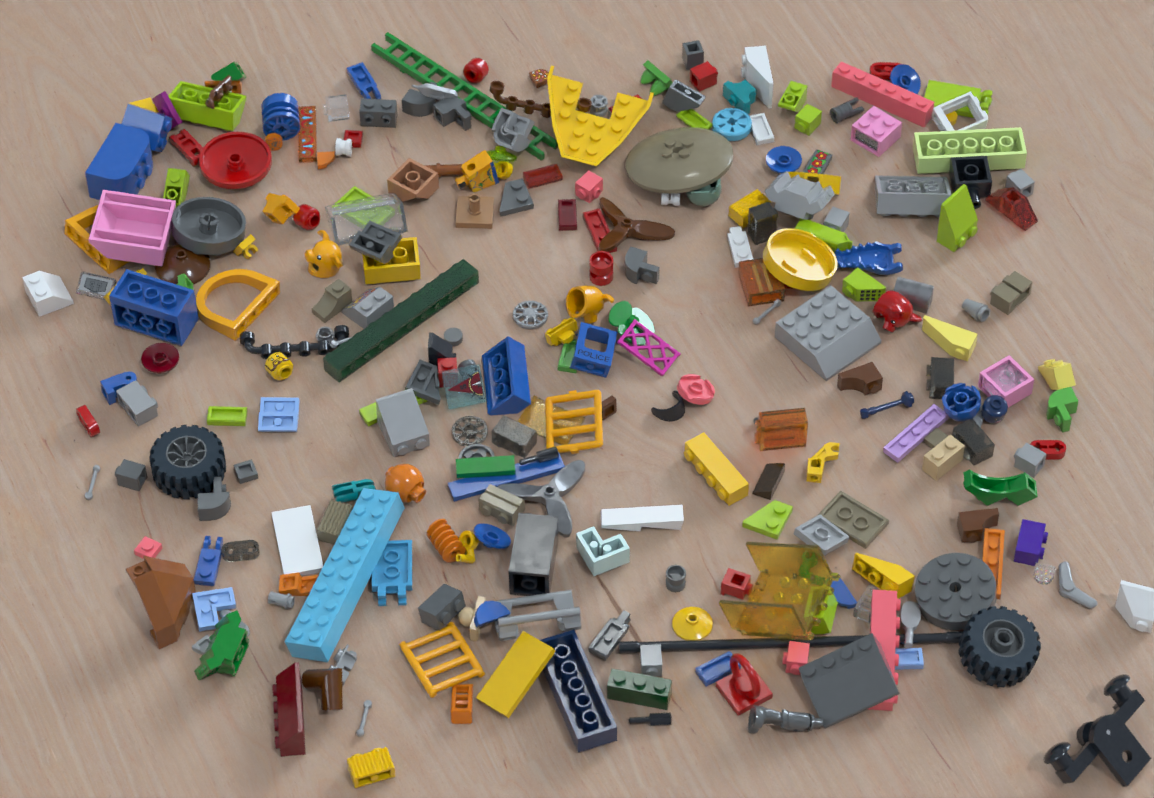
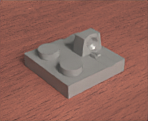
[794,514,849,556]

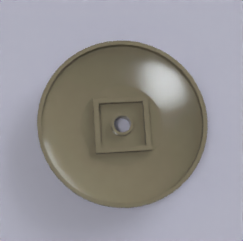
[626,127,733,194]

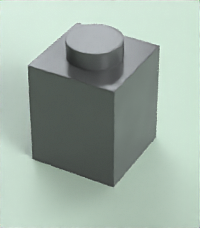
[682,40,704,70]
[115,459,147,491]

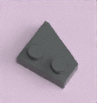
[500,178,534,217]
[405,360,441,405]

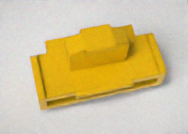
[545,317,578,347]

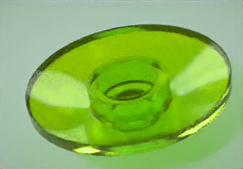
[486,146,517,162]

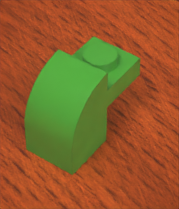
[1046,387,1078,433]

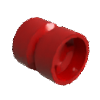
[589,251,614,286]

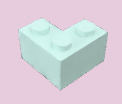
[576,526,630,576]

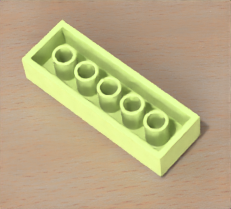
[913,127,1027,174]

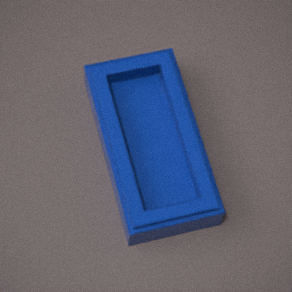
[695,651,741,686]

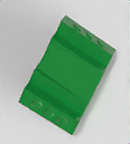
[194,610,249,680]

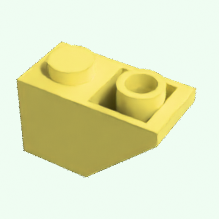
[1038,359,1076,390]

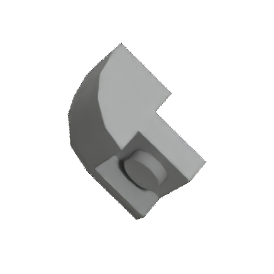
[492,108,535,152]

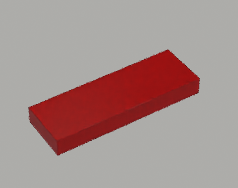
[583,208,617,253]

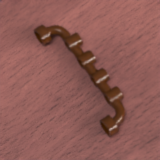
[489,81,592,118]

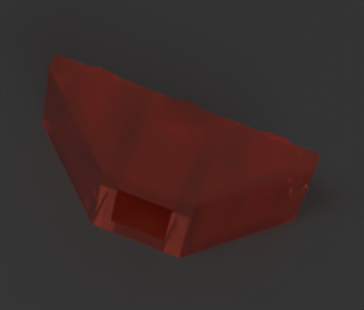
[985,187,1038,231]

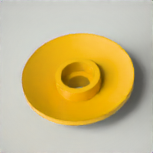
[672,607,713,640]

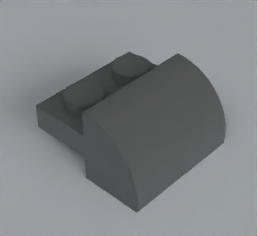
[349,220,402,264]

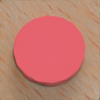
[677,374,715,405]

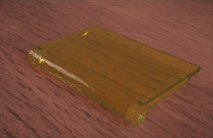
[516,395,585,445]

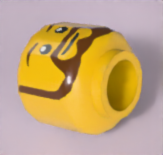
[265,352,293,380]

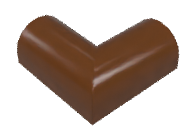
[302,668,343,710]

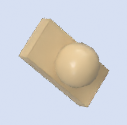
[458,596,486,641]

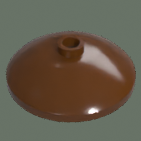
[155,243,211,285]

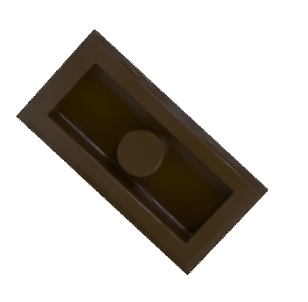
[753,463,785,500]

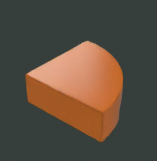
[317,151,335,170]

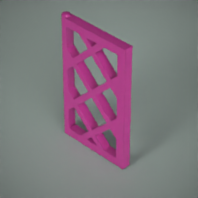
[617,319,681,376]

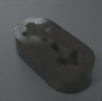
[221,540,260,562]

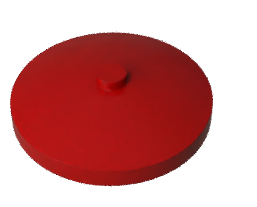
[199,132,272,189]

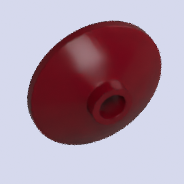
[141,343,179,373]

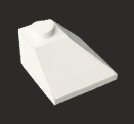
[1115,580,1154,633]

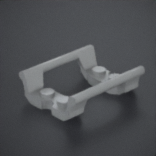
[494,590,581,641]

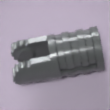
[830,97,864,123]

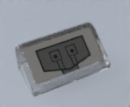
[76,271,117,300]

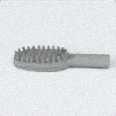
[901,601,921,649]

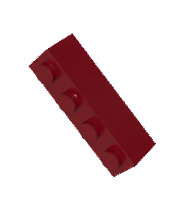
[272,662,306,757]

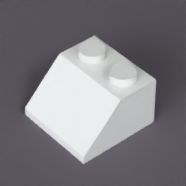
[22,271,74,317]

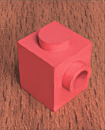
[575,170,603,203]
[782,641,810,675]

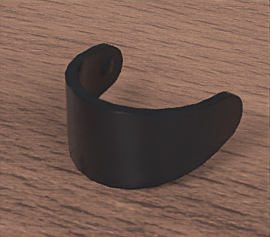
[651,390,685,422]

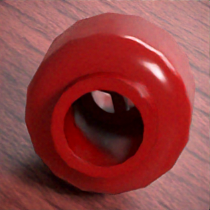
[463,58,489,84]
[293,204,320,230]

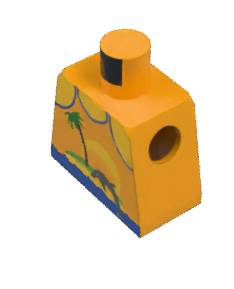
[455,150,499,192]

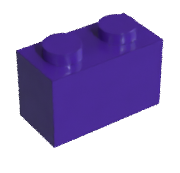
[1013,519,1048,567]

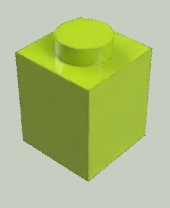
[794,104,822,136]

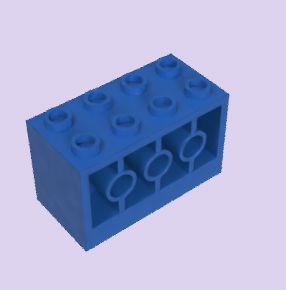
[109,269,199,346]

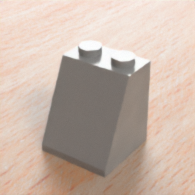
[376,388,430,457]

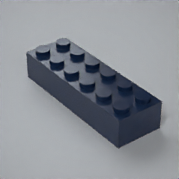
[540,630,617,753]

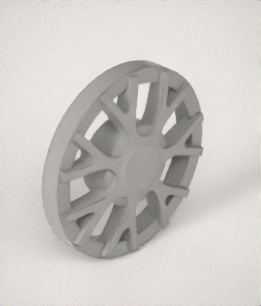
[513,300,548,329]

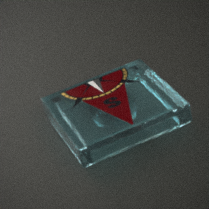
[441,364,487,409]

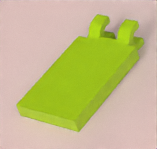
[924,80,993,118]

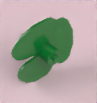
[608,301,655,346]

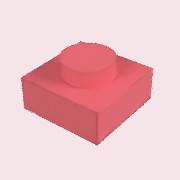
[134,536,162,559]

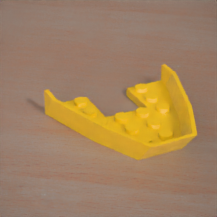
[547,65,654,166]

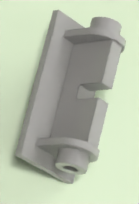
[329,644,357,686]

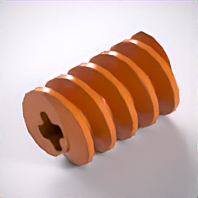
[426,519,466,563]

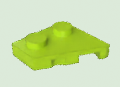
[742,500,793,540]

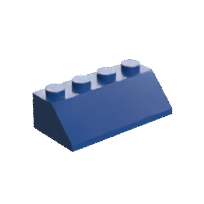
[482,336,531,416]

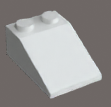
[741,46,773,108]

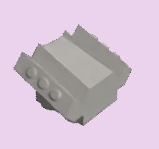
[765,171,835,220]

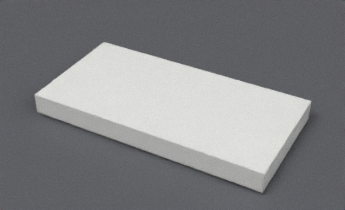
[271,505,323,576]

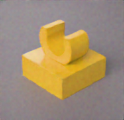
[233,234,258,259]

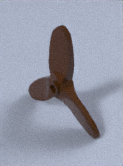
[598,197,675,252]

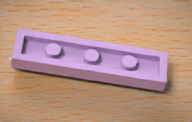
[883,404,948,463]

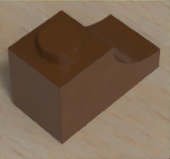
[837,362,883,396]
[957,508,999,543]

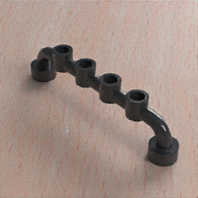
[240,325,349,359]

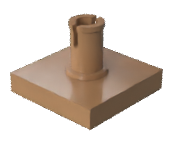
[456,193,494,229]

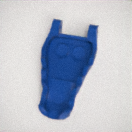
[834,241,903,275]

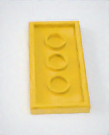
[476,631,556,718]

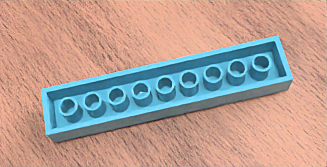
[285,488,405,662]

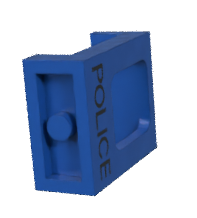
[570,322,617,378]

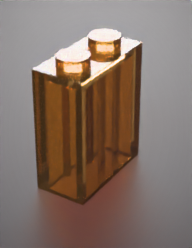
[738,258,785,307]
[754,408,808,451]

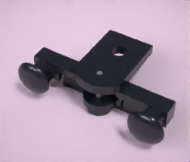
[1044,674,1151,787]

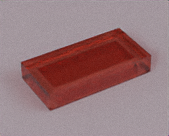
[523,164,563,189]

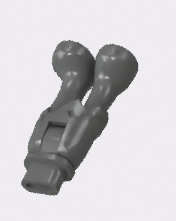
[748,705,823,734]

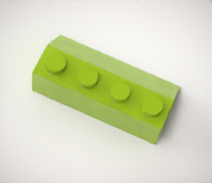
[168,81,247,131]

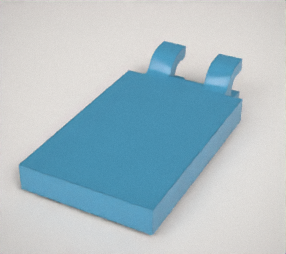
[372,540,412,606]

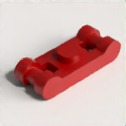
[169,129,203,167]

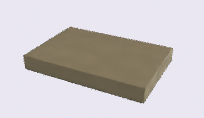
[818,491,889,549]

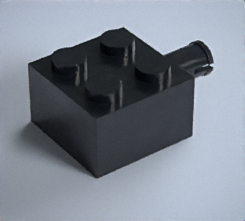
[949,156,992,209]

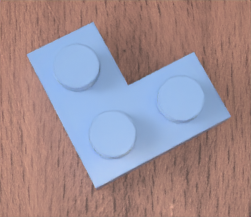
[192,587,236,632]

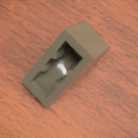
[312,279,352,323]

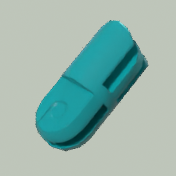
[331,479,376,503]

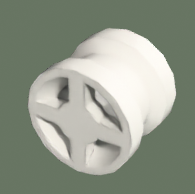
[335,138,352,157]

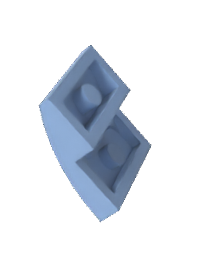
[258,397,300,432]

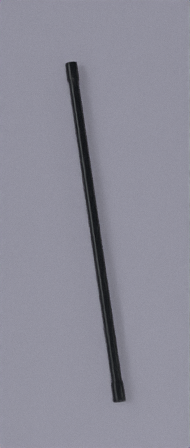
[619,631,963,654]

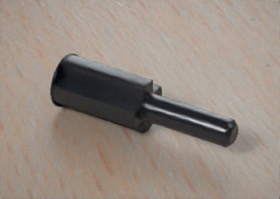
[519,446,559,465]
[629,712,672,726]

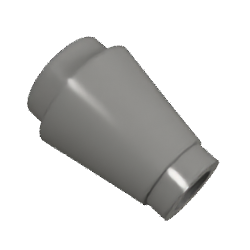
[962,299,990,322]

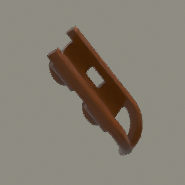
[205,75,233,109]

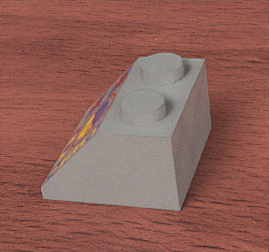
[341,287,394,332]

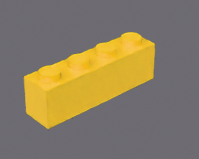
[684,432,749,506]

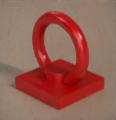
[716,653,773,716]

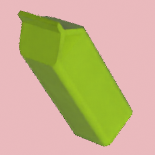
[795,219,853,253]

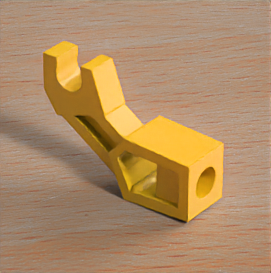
[806,442,840,483]

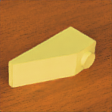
[922,315,978,362]

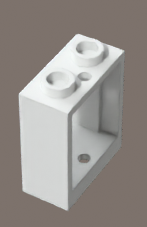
[931,92,988,131]

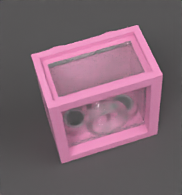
[851,106,902,157]
[978,355,1034,408]

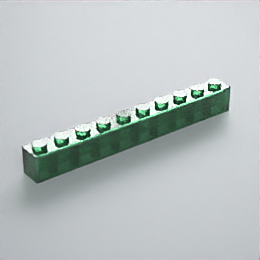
[323,259,479,383]

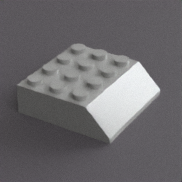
[775,285,881,381]

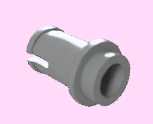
[268,591,295,609]

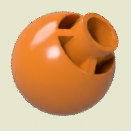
[385,464,426,503]

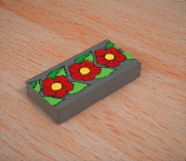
[803,149,832,174]

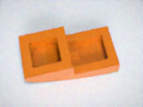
[279,572,319,596]

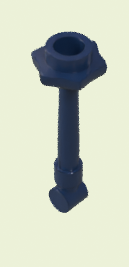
[860,391,914,419]

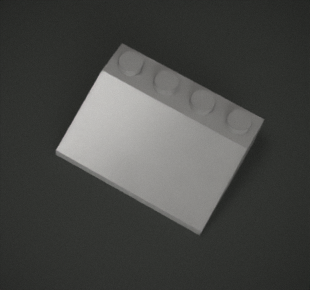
[875,175,952,217]

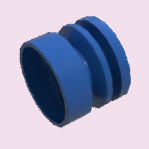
[261,93,300,140]

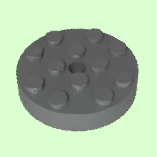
[171,197,246,256]
[915,553,997,630]

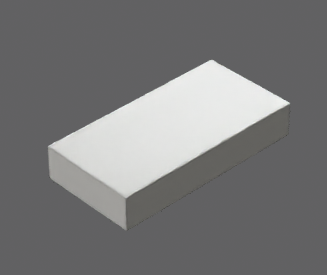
[750,113,774,145]

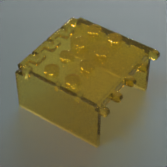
[719,542,841,640]

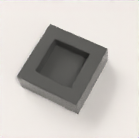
[233,459,258,484]

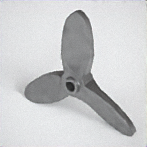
[498,460,585,537]

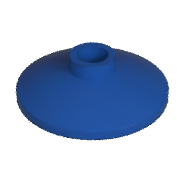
[890,64,921,94]
[766,146,802,174]
[473,524,511,549]

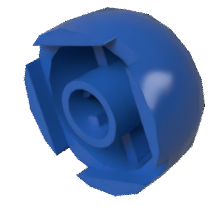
[942,383,981,422]

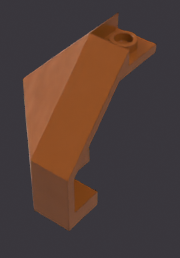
[126,556,196,649]

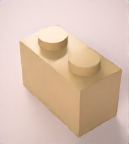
[922,434,965,481]

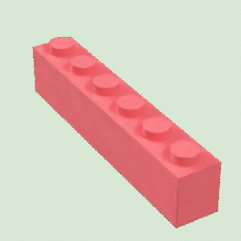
[831,61,934,127]
[868,590,901,711]

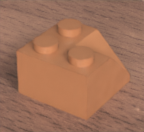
[387,158,439,202]

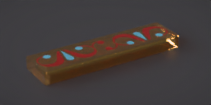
[298,106,317,163]

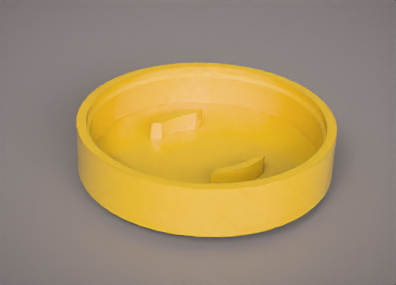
[763,228,837,291]

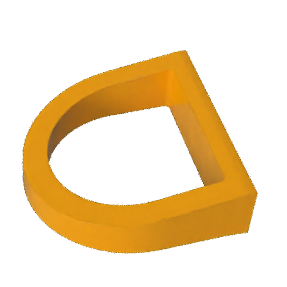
[64,205,129,274]
[196,269,280,341]

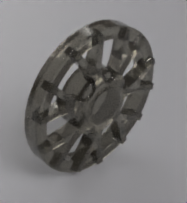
[452,416,488,446]

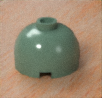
[686,179,722,207]

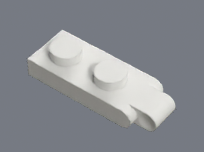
[727,226,754,268]

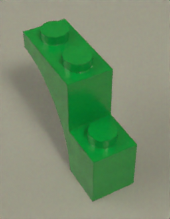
[963,469,1038,506]

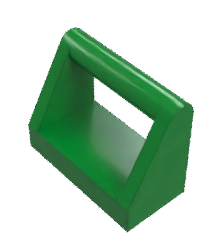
[211,61,247,81]

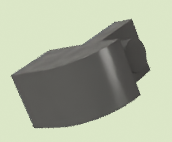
[402,82,437,117]
[433,97,472,131]
[625,246,660,284]
[198,477,231,521]

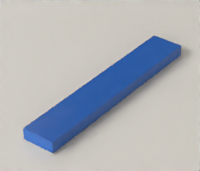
[448,452,565,502]

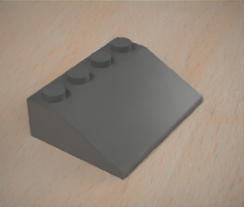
[798,633,900,729]

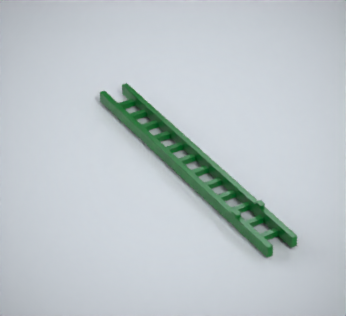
[371,32,558,161]

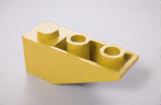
[852,553,915,599]

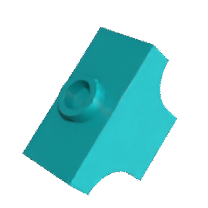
[723,80,756,114]

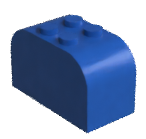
[85,123,153,200]

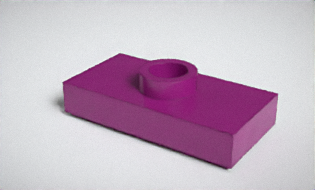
[152,91,182,129]

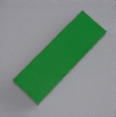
[456,455,516,478]

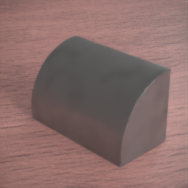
[894,276,934,314]

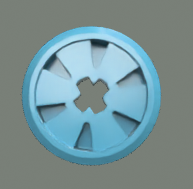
[712,108,752,141]

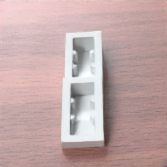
[600,505,684,531]

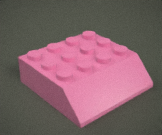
[89,190,176,266]

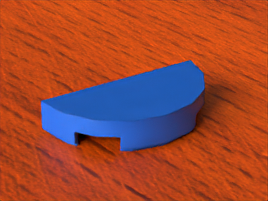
[828,574,858,609]
[474,601,510,628]

